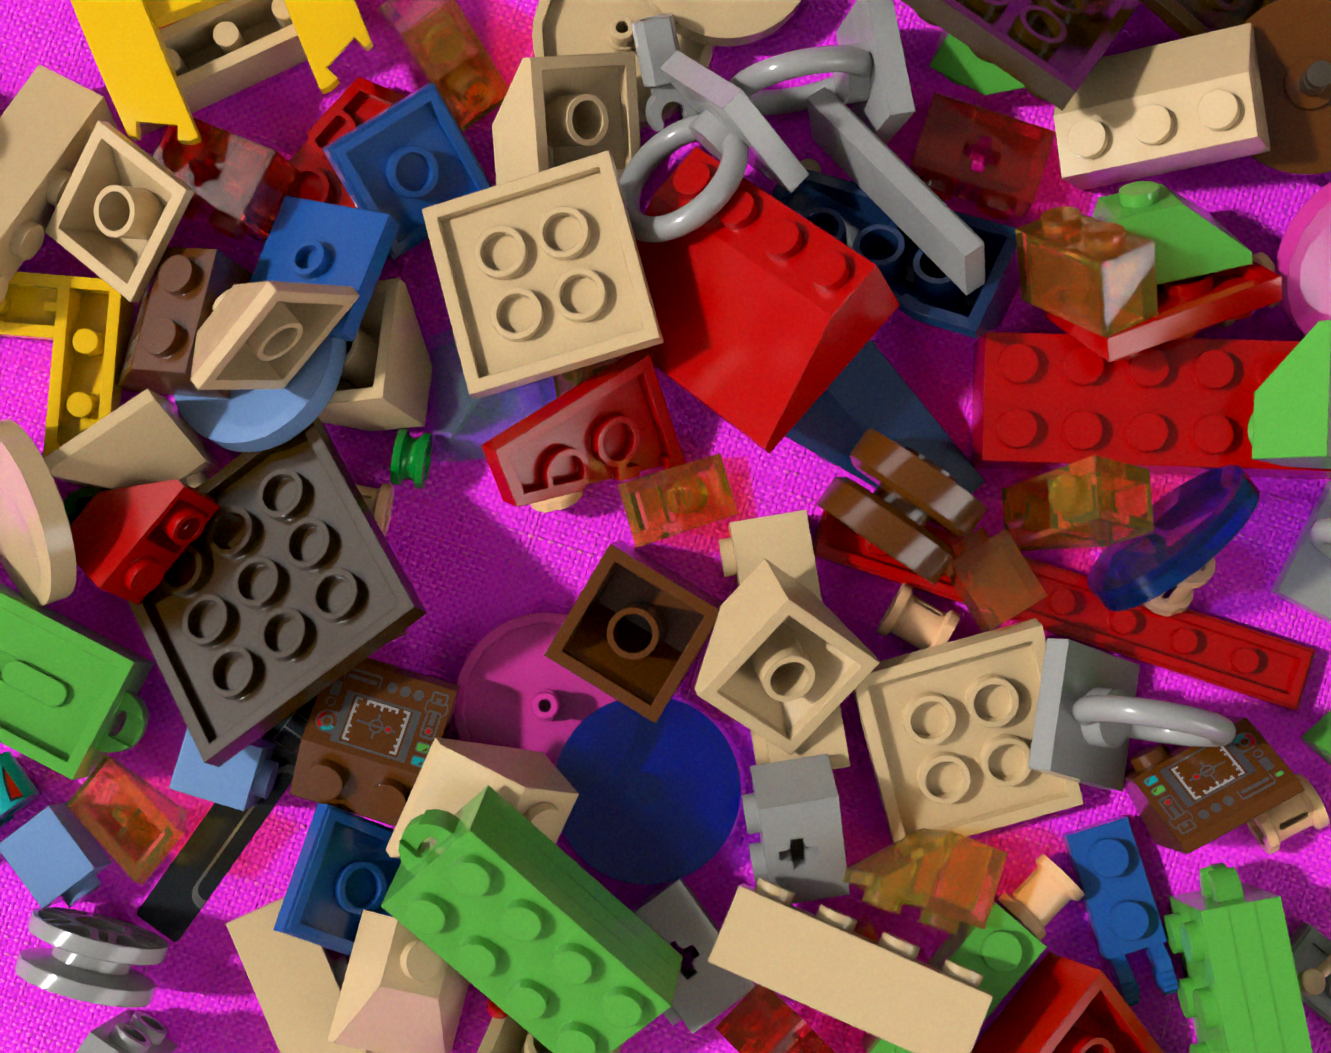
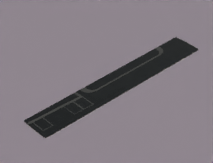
[137,694,318,942]

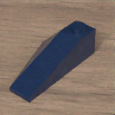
[771,169,1024,339]
[785,339,985,494]

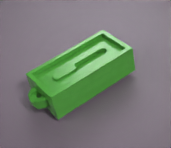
[0,583,154,780]
[381,785,683,1053]
[1164,863,1313,1053]

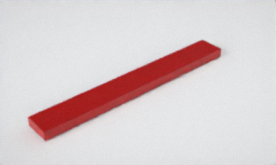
[812,510,1316,711]

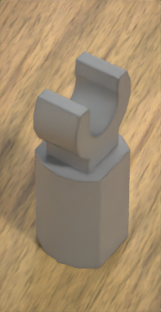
[631,13,697,131]

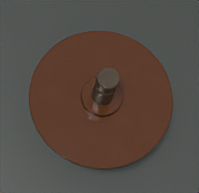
[1244,0,1331,175]

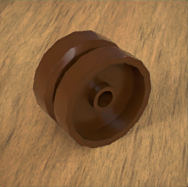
[816,428,988,585]

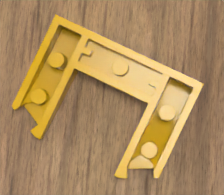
[71,0,373,145]
[0,272,134,458]

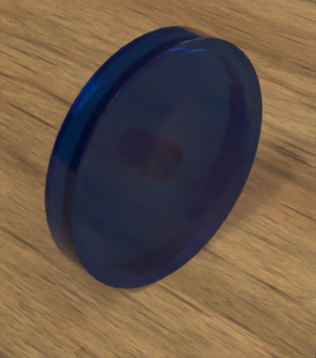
[1087,465,1260,611]
[555,699,741,885]

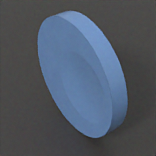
[174,336,346,452]

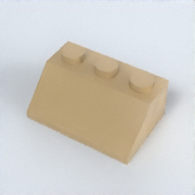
[1053,23,1271,191]

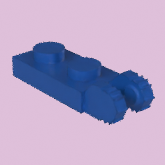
[1062,815,1179,1007]

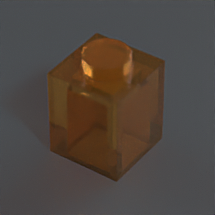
[945,527,1048,631]

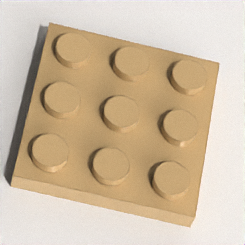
[422,150,664,399]
[853,618,1084,856]

